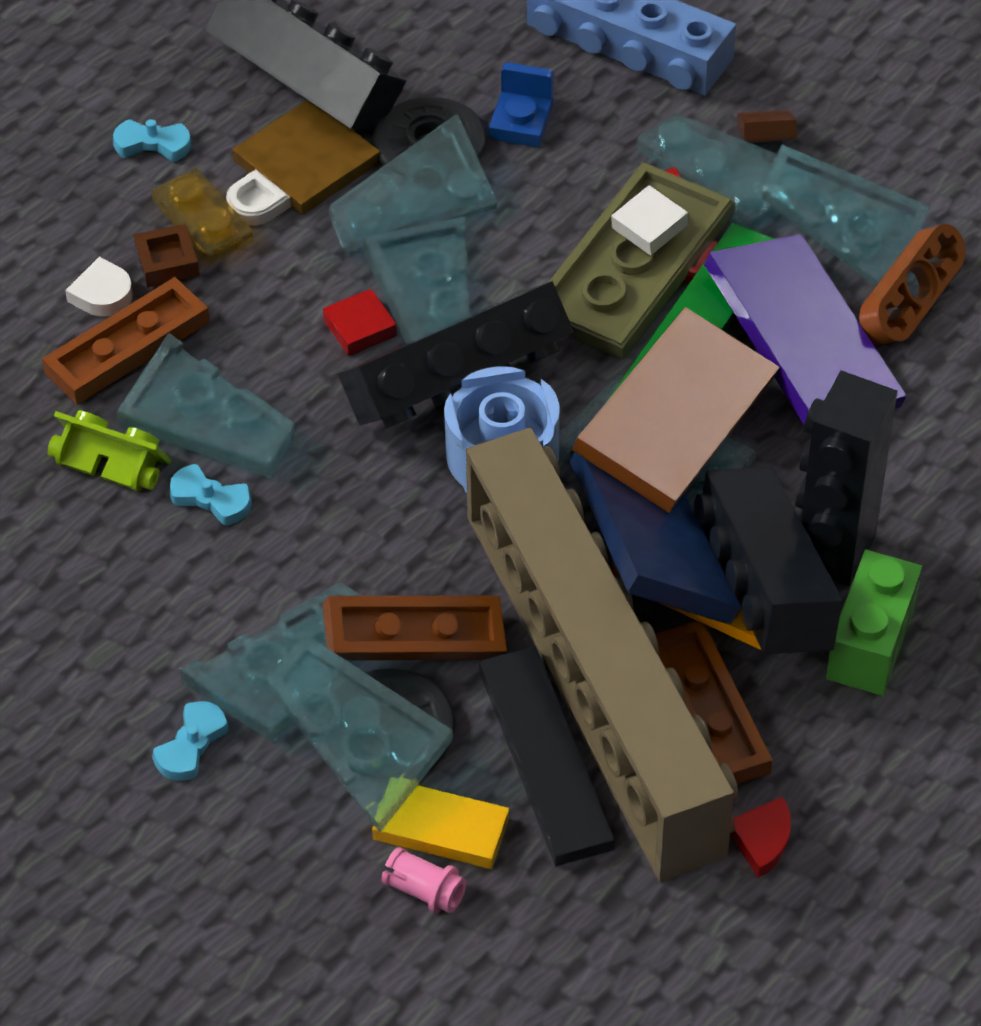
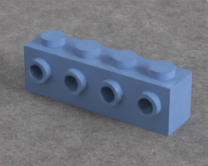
[527,0,736,95]

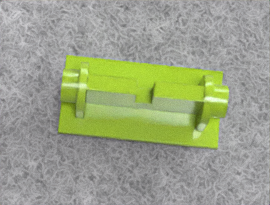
[48,410,171,492]

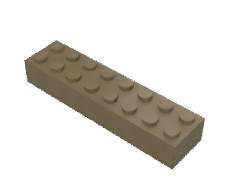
[466,427,738,883]

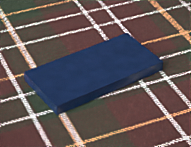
[569,452,741,624]

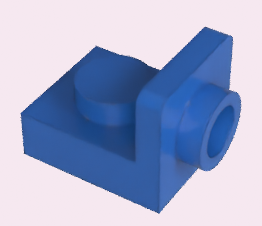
[489,63,554,147]

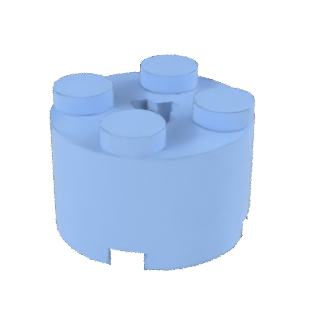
[444,367,560,493]

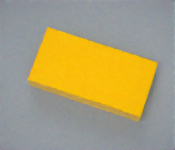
[372,779,509,869]

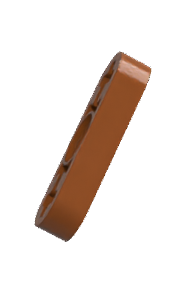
[859,224,966,346]

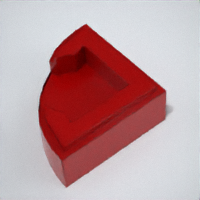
[730,796,791,878]

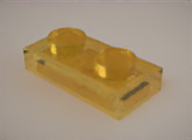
[151,168,254,265]

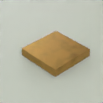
[232,100,381,215]

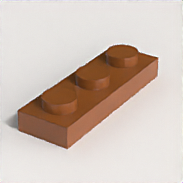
[42,277,210,405]
[322,596,507,661]
[655,621,773,784]

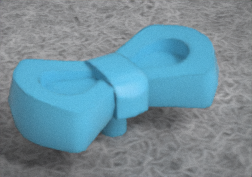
[113,119,192,162]
[170,464,252,526]
[152,701,229,781]

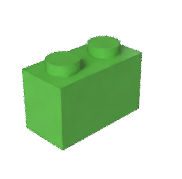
[826,549,923,696]

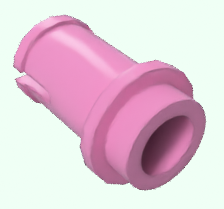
[382,847,467,914]

